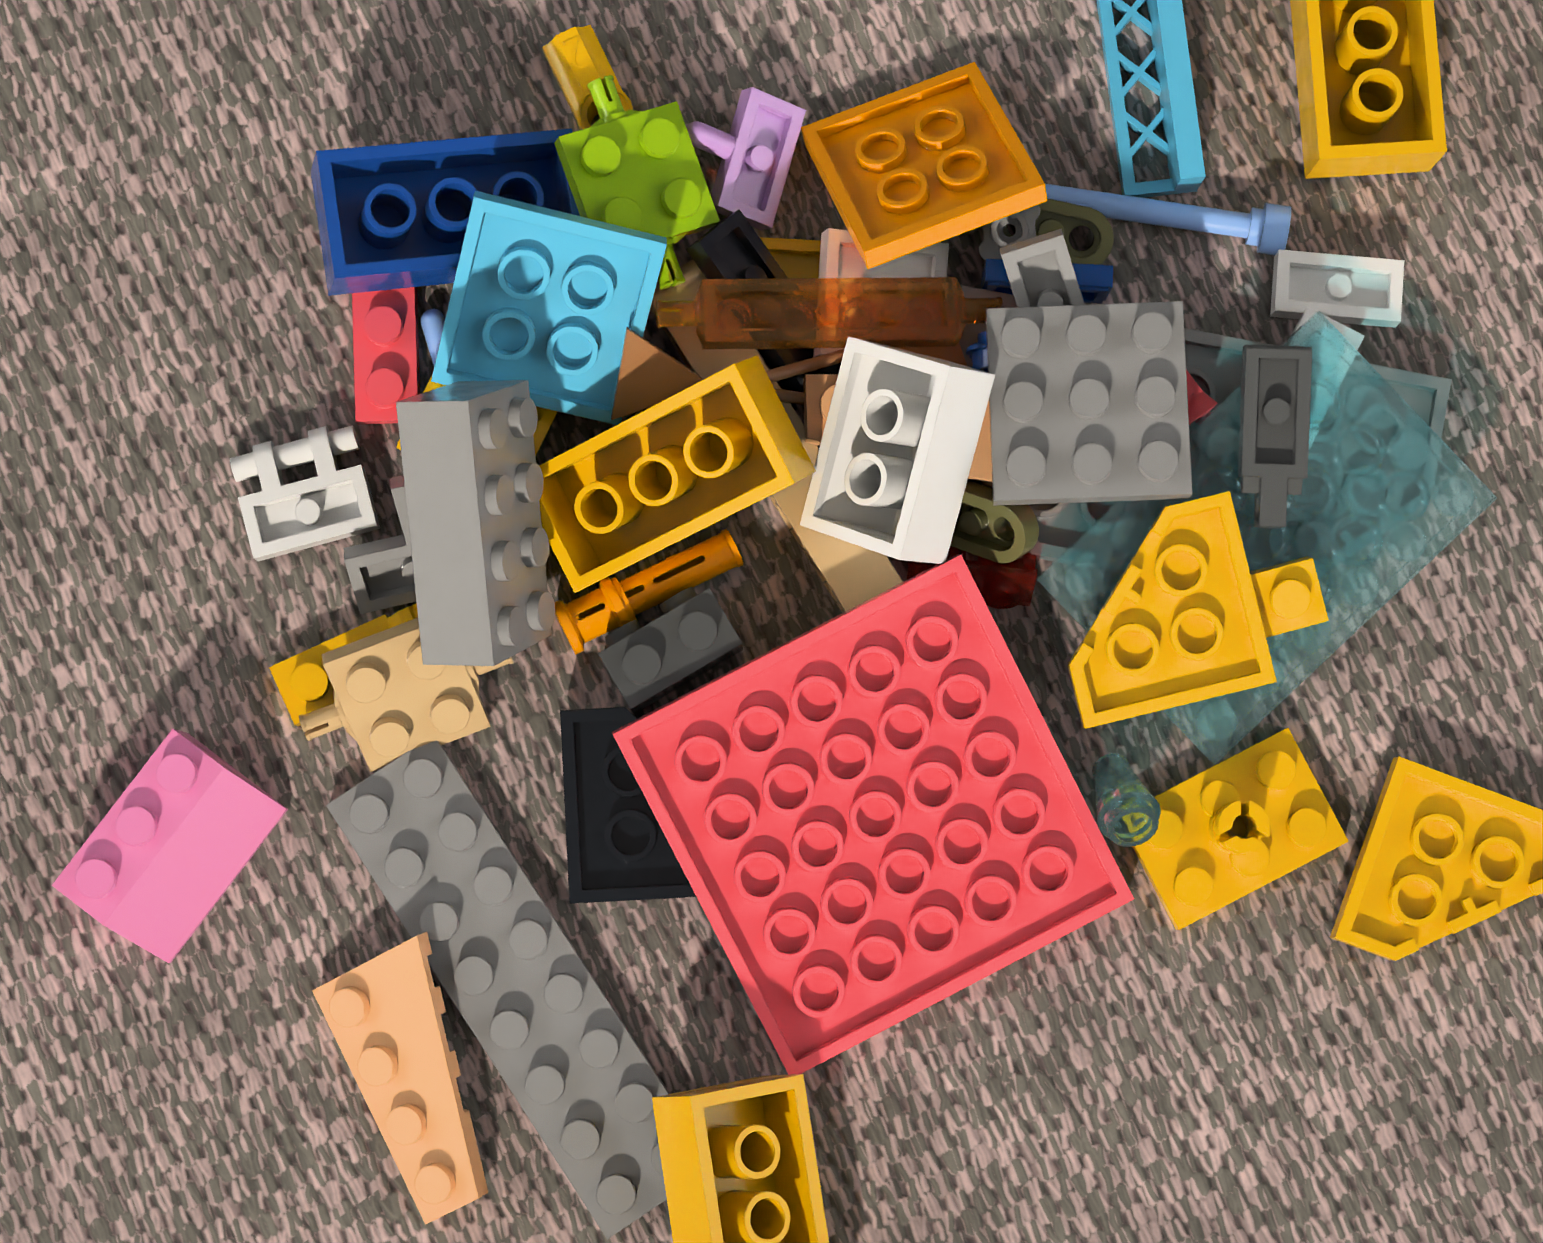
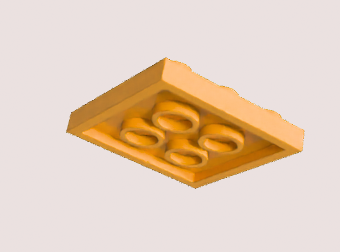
[801,62,1047,269]

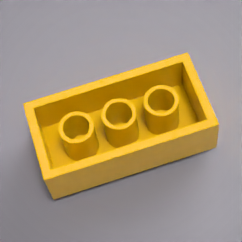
[1290,0,1447,179]
[539,355,816,593]
[652,1074,829,1243]

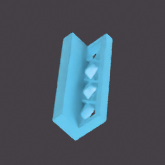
[1096,0,1206,198]

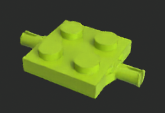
[554,75,720,290]

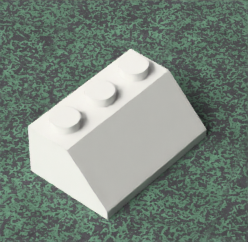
[800,336,995,564]

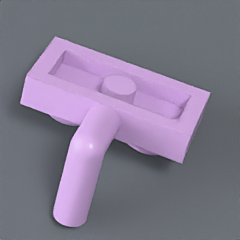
[685,87,806,230]

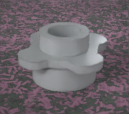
[979,205,1040,260]

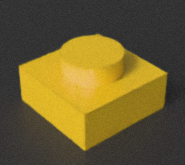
[1250,556,1329,638]

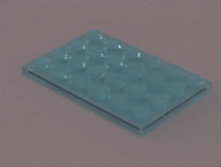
[1036,311,1497,765]

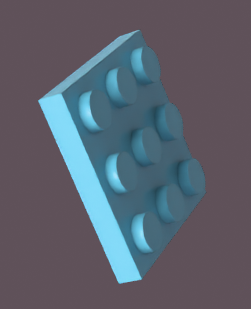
[431,191,667,425]

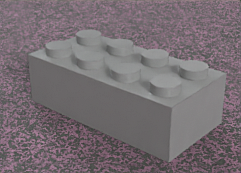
[396,380,555,666]

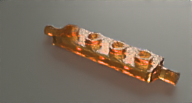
[656,277,1003,350]

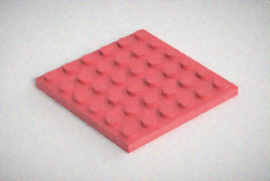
[612,554,1134,1075]

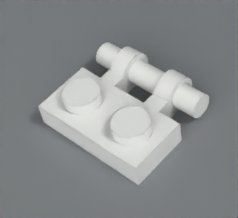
[230,425,380,561]

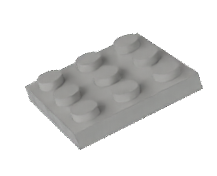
[986,301,1192,506]

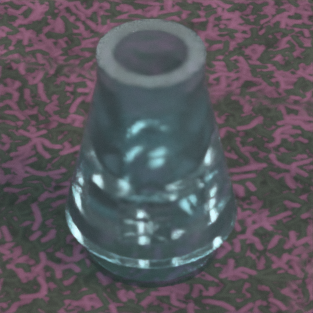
[1092,754,1161,847]

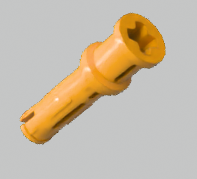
[554,529,744,655]

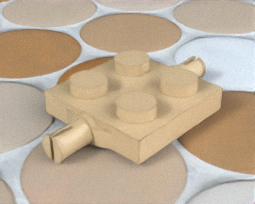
[299,618,514,772]

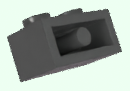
[598,587,743,714]

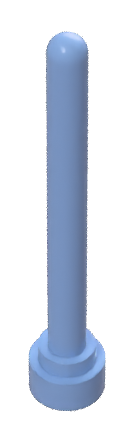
[1045,183,1291,255]

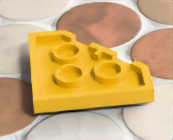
[1068,491,1277,729]
[1330,756,1543,961]

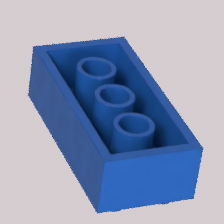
[311,128,580,296]

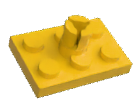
[1116,728,1349,930]

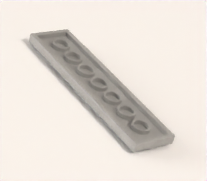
[326,740,670,1239]

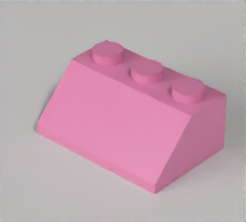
[51,729,288,963]

